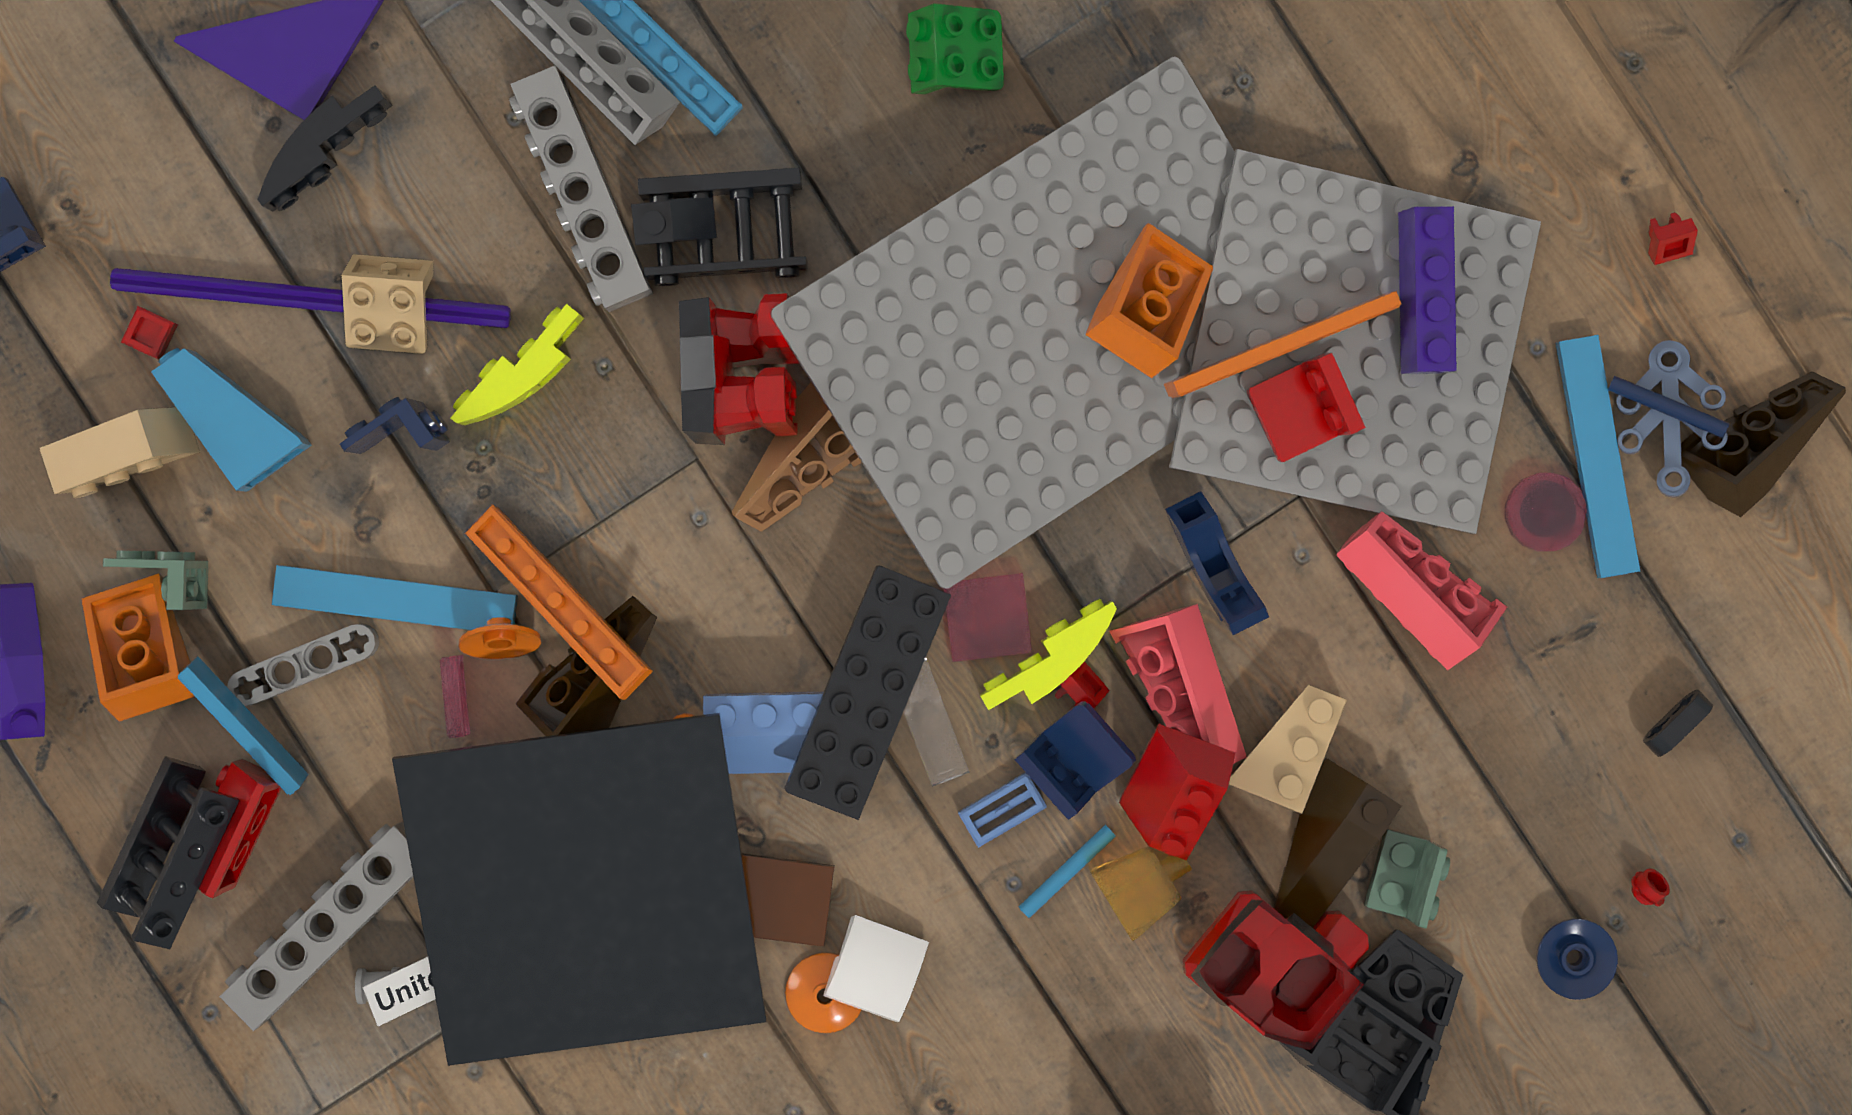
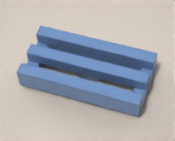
[958,772,1047,848]

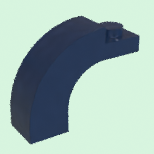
[1165,491,1269,635]

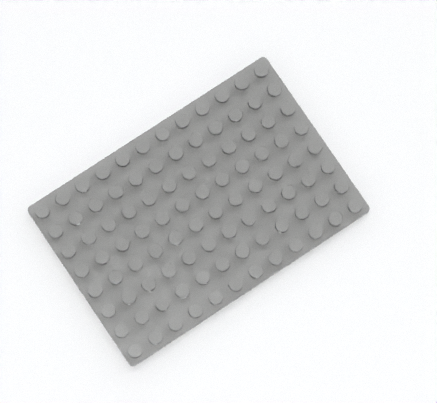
[771,57,1235,588]

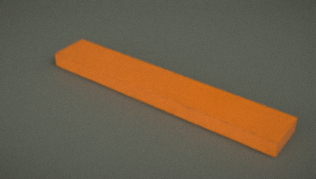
[1164,291,1401,398]
[465,505,653,700]

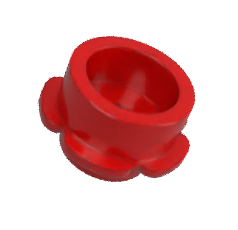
[1631,868,1670,907]

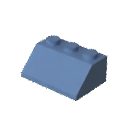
[703,691,824,774]

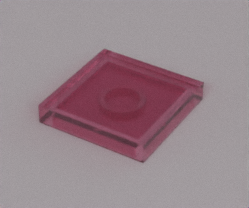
[944,573,1032,662]

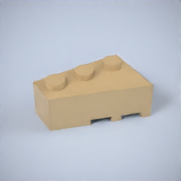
[40,407,200,498]
[1229,685,1347,814]

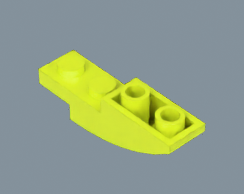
[451,304,584,425]
[979,599,1117,710]

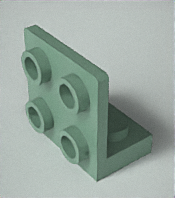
[103,550,209,610]
[1364,829,1450,929]

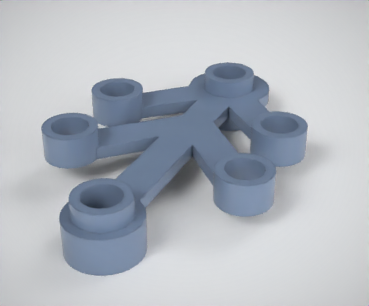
[1616,340,1727,498]

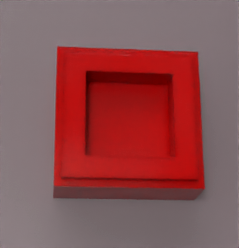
[121,306,178,360]

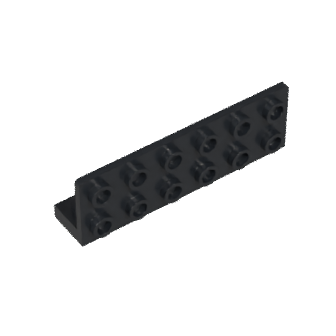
[784,565,951,820]

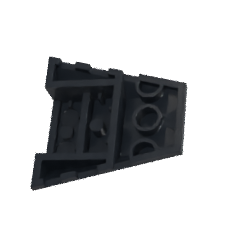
[1279,929,1463,1115]

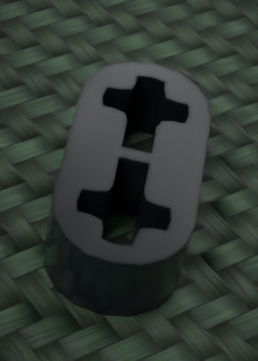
[1643,690,1713,757]

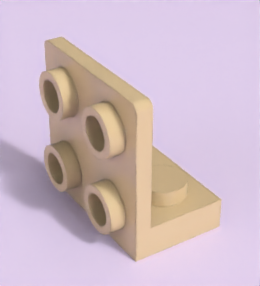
[342,254,433,354]

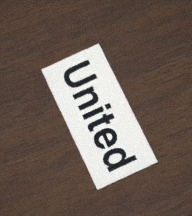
[363,957,436,1026]

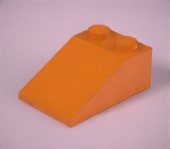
[1085,223,1213,378]
[82,573,195,722]

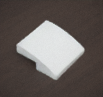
[823,915,929,1022]

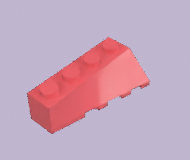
[1336,511,1507,671]
[1109,604,1247,764]

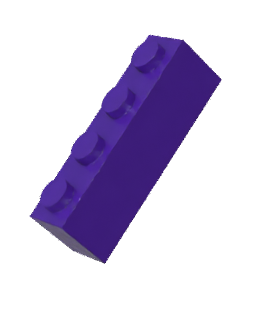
[1398,206,1457,374]

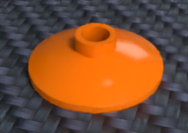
[459,617,541,659]
[785,952,861,1033]

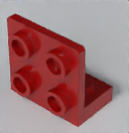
[1247,353,1366,462]

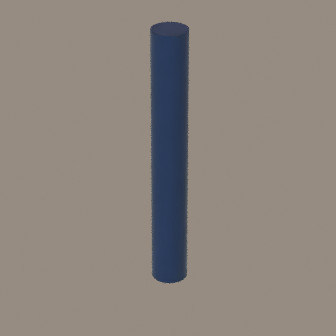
[1608,376,1730,438]

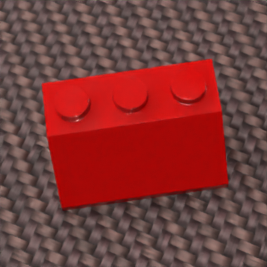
[1119,724,1236,861]
[199,759,282,899]

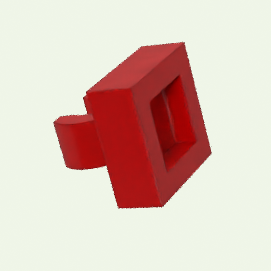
[1648,212,1698,265]
[1055,661,1110,710]

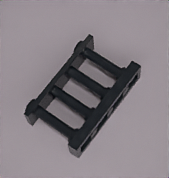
[638,167,808,286]
[97,756,239,949]

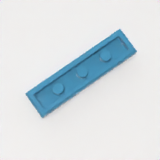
[178,656,309,795]

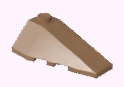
[731,382,862,532]

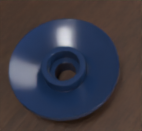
[1536,919,1618,1000]

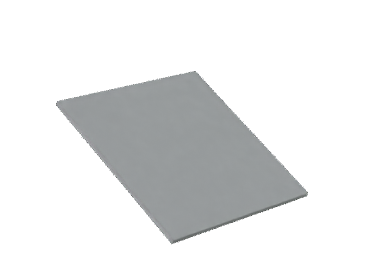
[1169,149,1541,534]

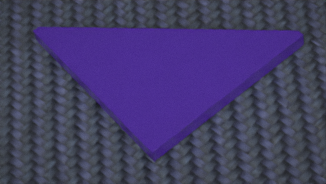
[174,0,384,120]

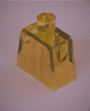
[1090,847,1192,941]

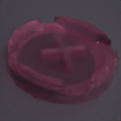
[1505,473,1587,551]

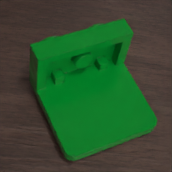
[906,3,1004,95]

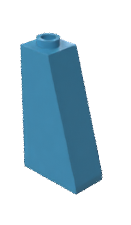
[151,348,312,492]

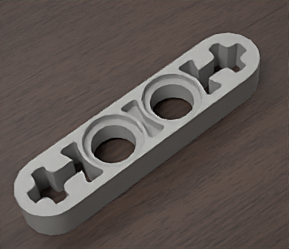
[227,624,380,706]

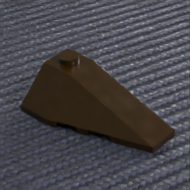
[1681,371,1846,517]
[516,596,657,736]
[1274,758,1402,928]

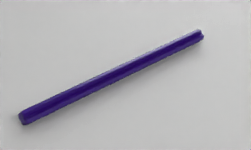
[110,268,511,328]

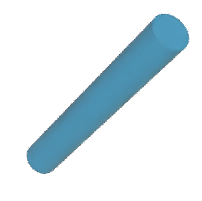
[1018,824,1116,918]

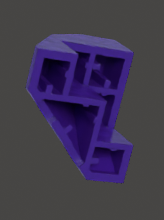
[0,583,46,740]

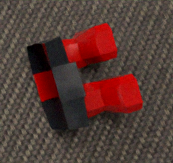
[679,293,799,445]
[1183,890,1369,1050]

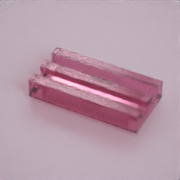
[440,655,470,738]

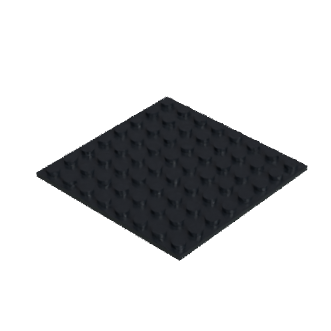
[392,713,767,1066]

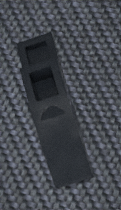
[257,85,393,212]

